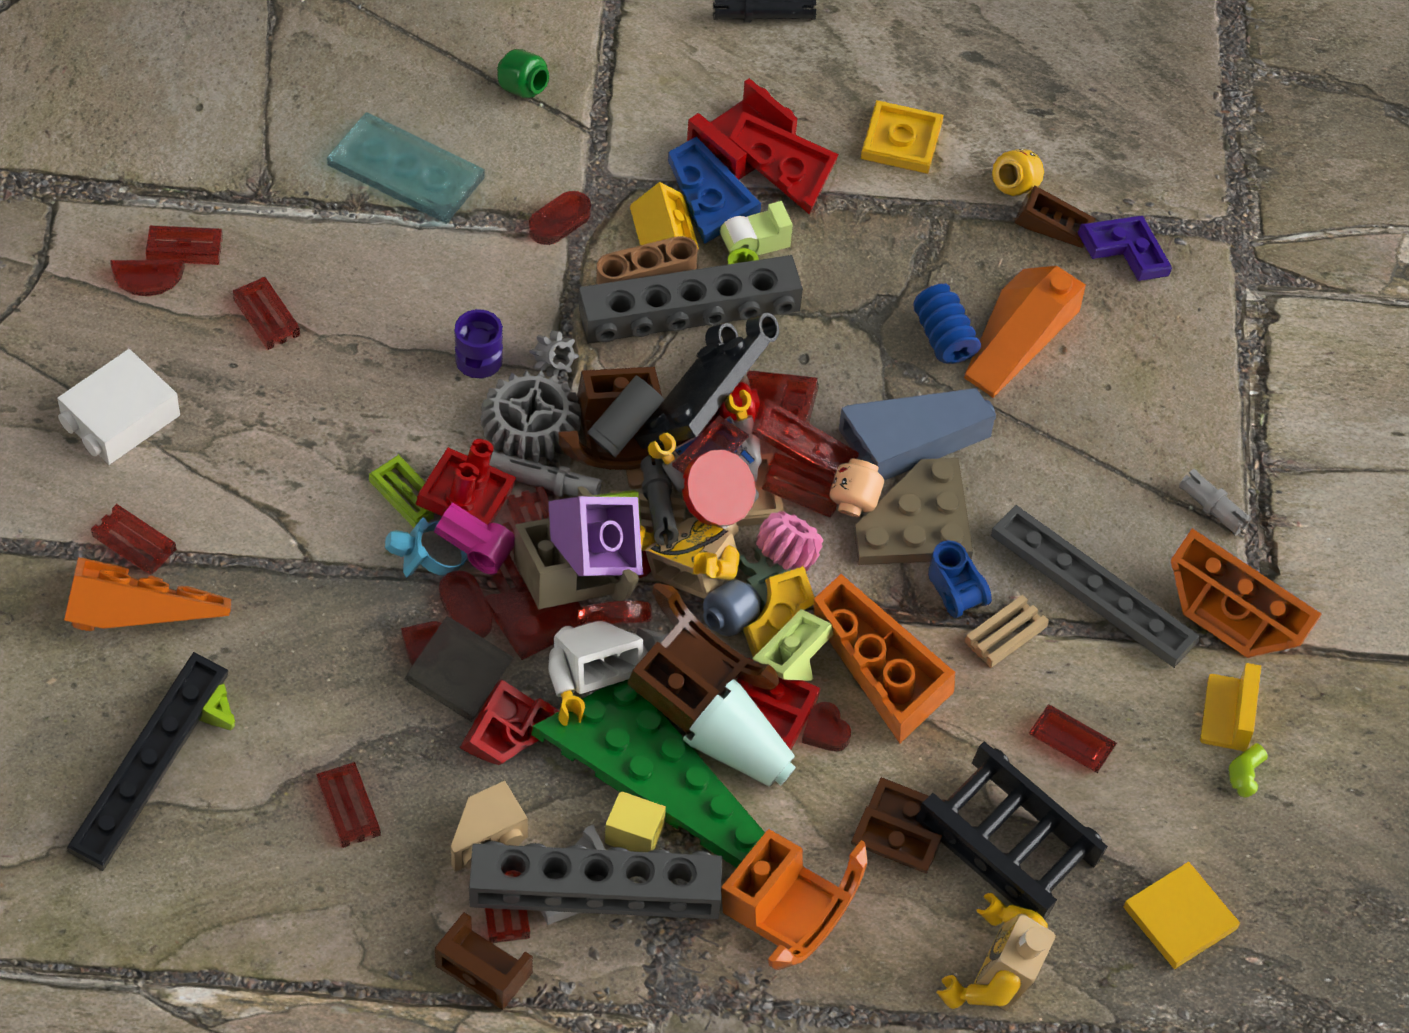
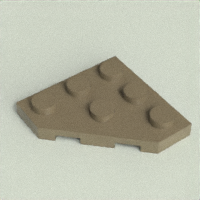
[854,458,973,565]

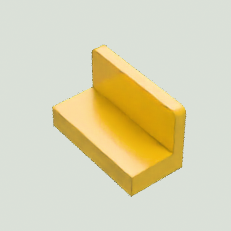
[630,182,699,249]
[1200,663,1261,751]

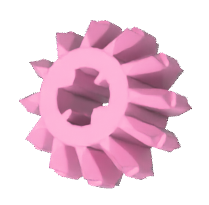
[756,511,823,571]

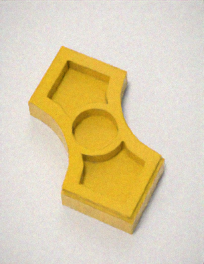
[743,566,815,657]

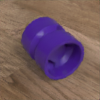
[454,309,503,379]

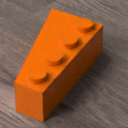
[814,574,956,743]

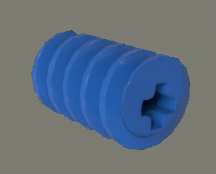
[913,283,981,364]

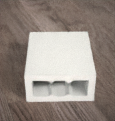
[57,349,180,465]

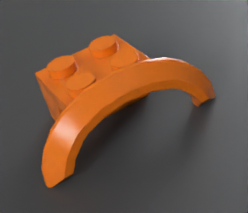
[721,829,867,970]

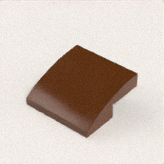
[851,777,942,874]

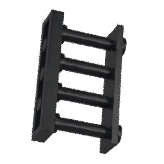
[915,741,1108,920]

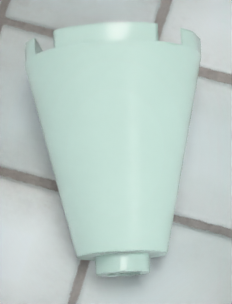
[683,679,796,787]

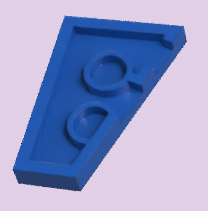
[668,136,761,244]

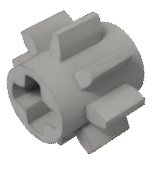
[530,330,579,377]

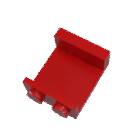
[687,78,798,180]

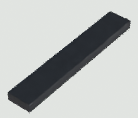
[67,652,228,871]

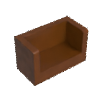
[435,912,533,1010]

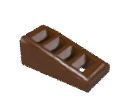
[1014,185,1096,248]

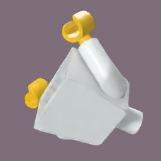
[548,621,648,726]

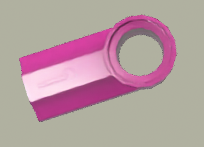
[434,503,515,575]

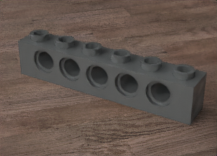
[579,255,803,344]
[469,841,722,919]

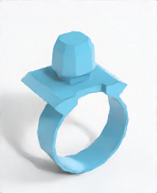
[385,517,468,578]

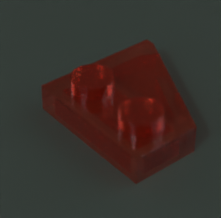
[747,370,819,445]
[485,592,590,660]

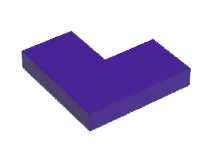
[1078,215,1172,281]

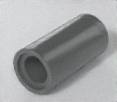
[587,375,664,458]

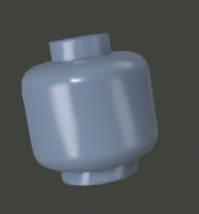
[703,579,761,637]

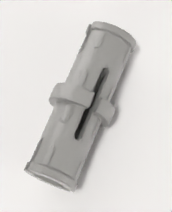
[1179,469,1252,536]

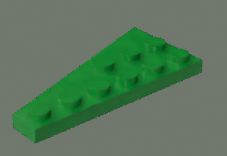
[531,679,765,868]

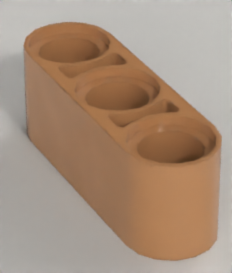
[596,236,698,284]

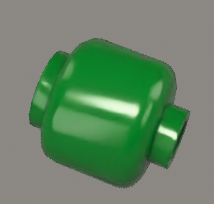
[497,49,549,99]

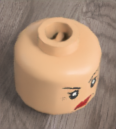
[829,458,884,518]

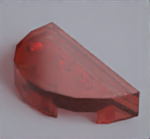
[110,260,185,297]
[575,601,653,625]

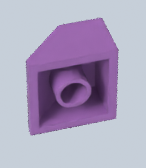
[548,496,643,576]

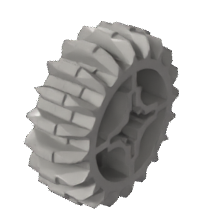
[481,369,581,463]

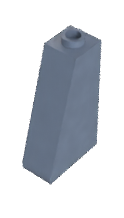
[839,388,996,481]

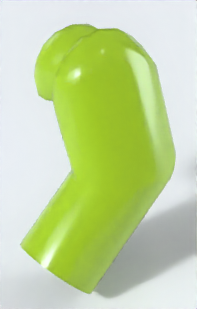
[1229,743,1268,798]

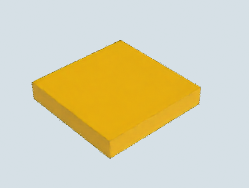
[860,100,944,174]
[1123,861,1240,970]

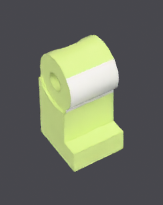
[719,201,793,255]

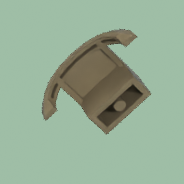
[514,486,639,609]

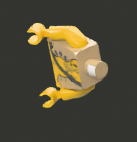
[640,517,740,599]
[936,893,1056,1011]

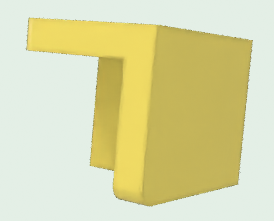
[605,792,666,852]

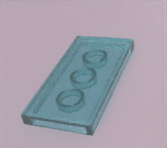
[327,112,485,224]

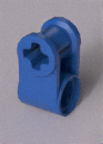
[928,540,992,618]

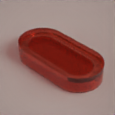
[529,191,591,245]
[439,571,492,641]

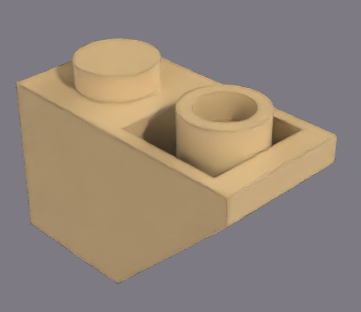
[451,780,528,872]

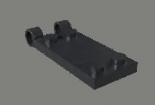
[634,313,779,449]

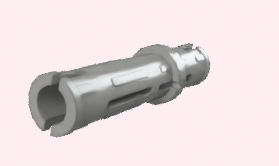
[489,451,602,497]

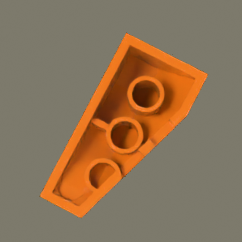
[964,266,1086,398]
[64,557,231,631]

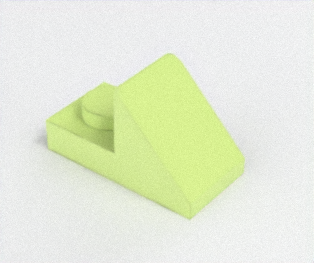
[752,609,834,681]

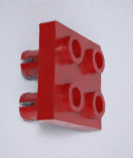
[415,439,517,525]

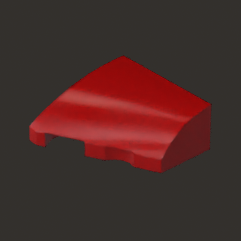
[459,679,559,765]

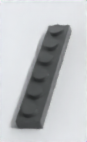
[991,505,1199,668]

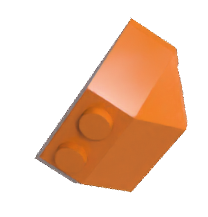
[1171,528,1322,658]

